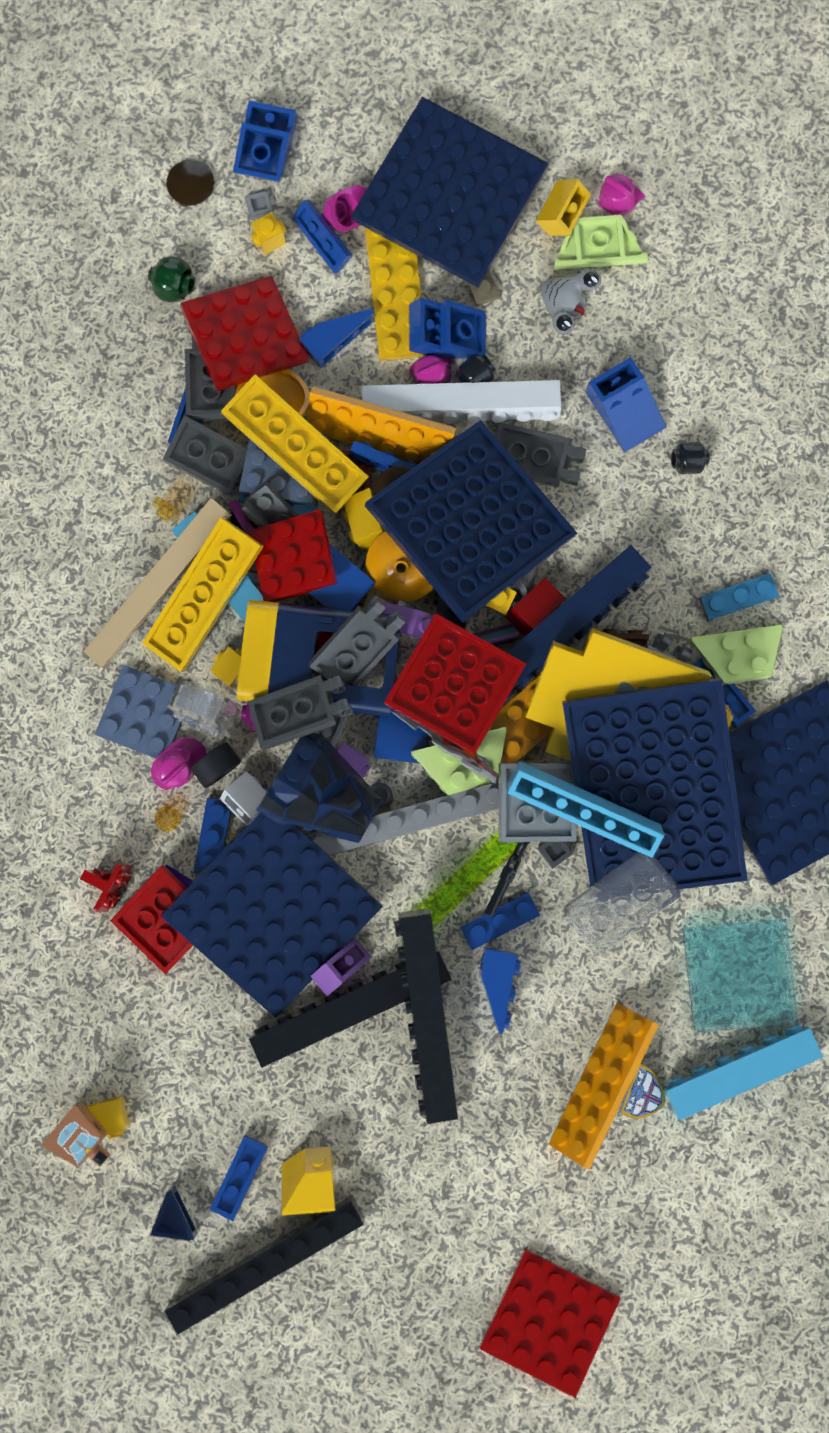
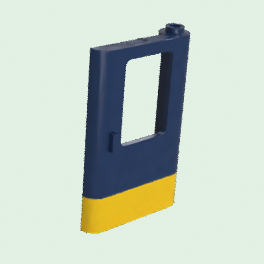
[237,600,400,717]

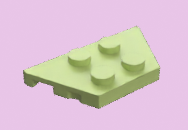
[554,215,648,270]
[688,625,783,685]
[411,727,507,795]

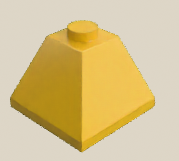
[281,1146,335,1215]

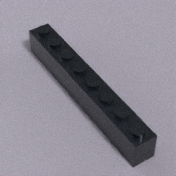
[394,908,458,1124]
[249,950,452,1068]
[164,1195,365,1335]

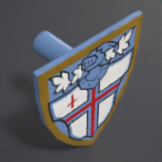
[618,1064,665,1119]

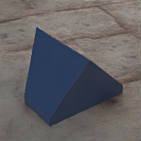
[149,1185,198,1241]

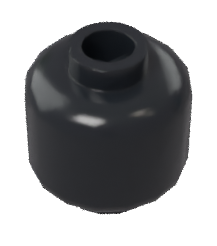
[458,354,495,383]
[671,442,710,475]

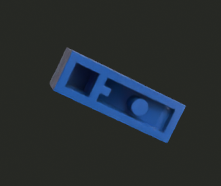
[300,309,375,368]

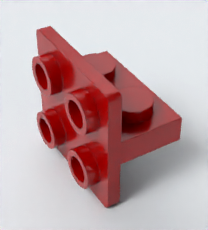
[80,863,132,912]

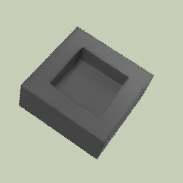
[537,842,573,869]

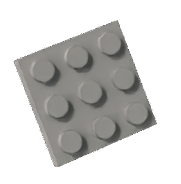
[498,763,577,842]

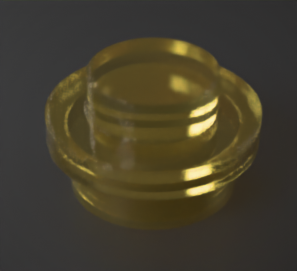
[155,806,180,832]

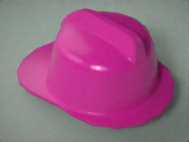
[598,174,646,216]
[322,185,366,232]
[409,355,452,384]
[151,737,206,790]

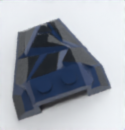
[257,732,382,843]

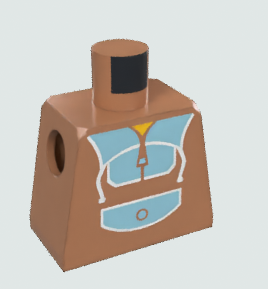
[41,1101,111,1167]

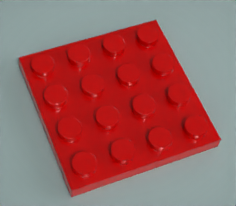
[180,276,309,391]
[384,613,526,755]
[479,1249,621,1399]

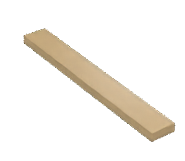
[83,498,232,668]

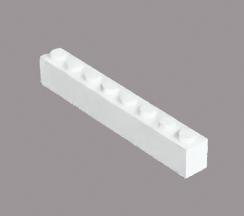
[362,380,561,424]

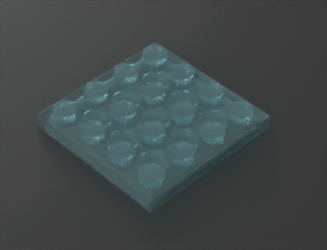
[682,919,799,1033]

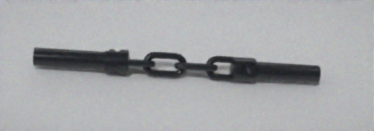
[484,842,530,917]

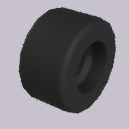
[191,742,241,788]

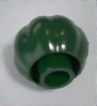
[148,256,195,303]

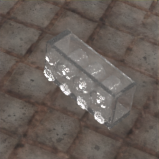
[168,678,242,741]
[564,852,681,956]

